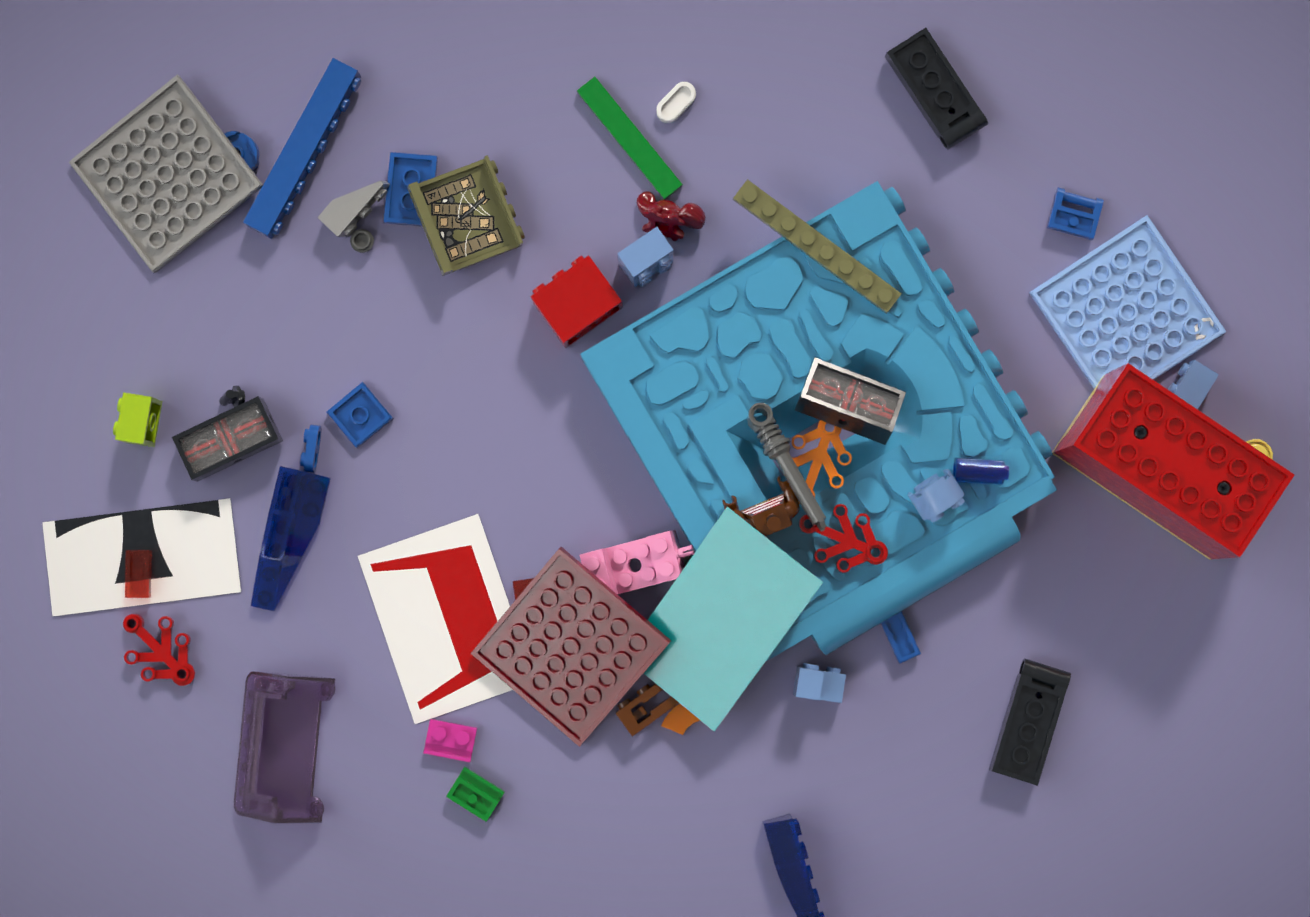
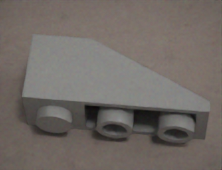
[317,181,390,237]

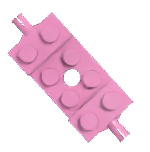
[579,530,694,594]

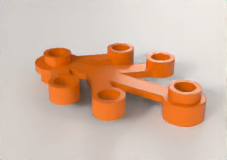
[791,420,852,505]

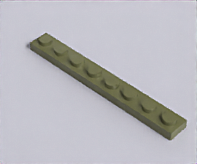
[733,179,902,314]

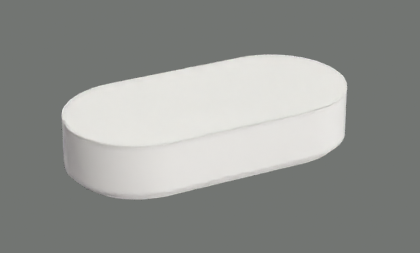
[656,82,696,123]

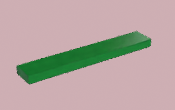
[577,76,683,200]

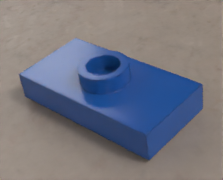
[881,611,921,664]

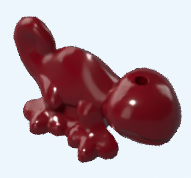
[636,191,706,241]

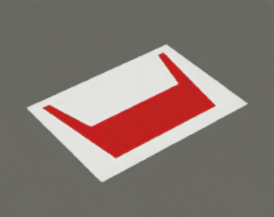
[358,514,513,724]

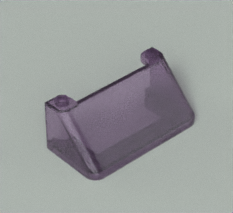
[234,671,335,823]

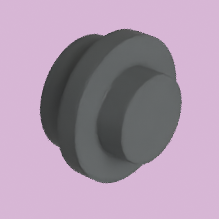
[350,229,374,253]

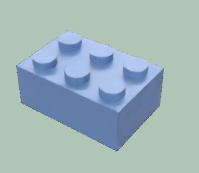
[617,227,674,288]

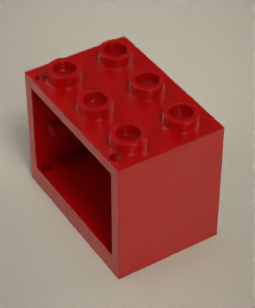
[530,255,623,348]

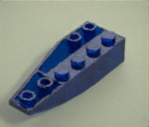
[251,466,331,611]
[762,814,824,917]

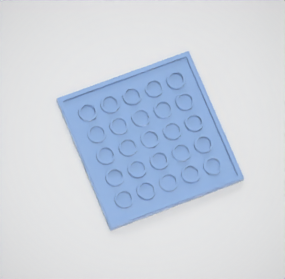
[1029,215,1226,388]

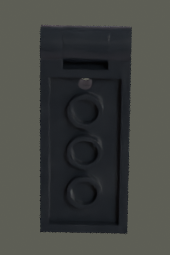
[885,27,988,150]
[989,658,1071,786]

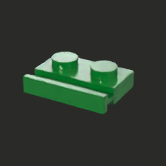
[446,766,505,822]

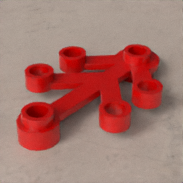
[799,504,888,573]
[123,614,195,686]

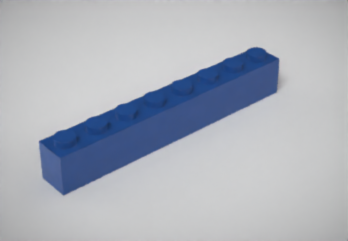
[243,58,361,239]

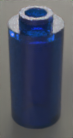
[953,458,1009,485]

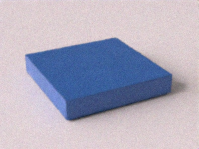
[327,382,393,448]

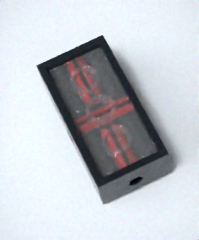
[795,358,906,445]
[172,396,283,482]

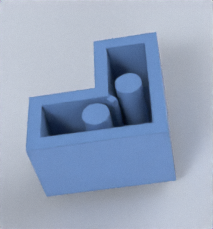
[793,663,846,703]

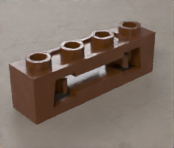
[616,683,679,737]

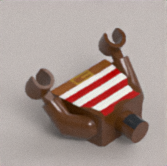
[722,476,800,536]

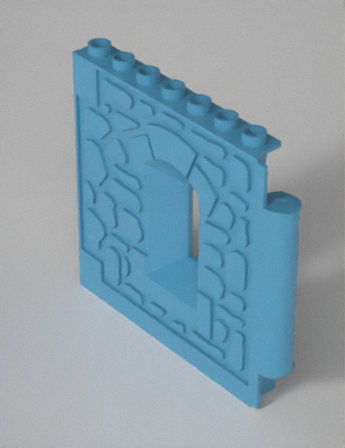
[580,181,1057,661]

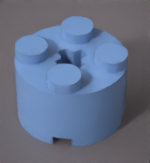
[907,469,965,522]

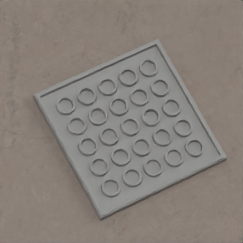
[69,74,263,273]

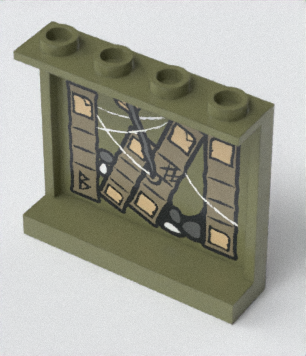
[407,155,525,276]

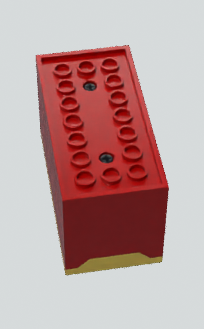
[1052,363,1295,560]

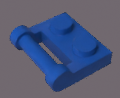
[1047,187,1104,240]

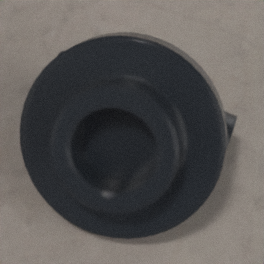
[219,385,245,407]

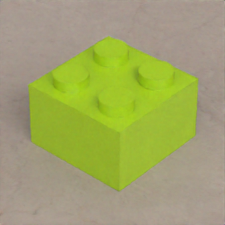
[113,392,163,448]

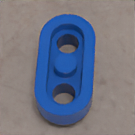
[300,425,322,473]

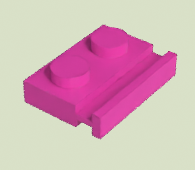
[423,719,477,762]

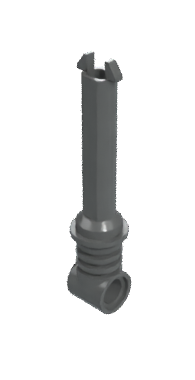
[747,403,827,532]

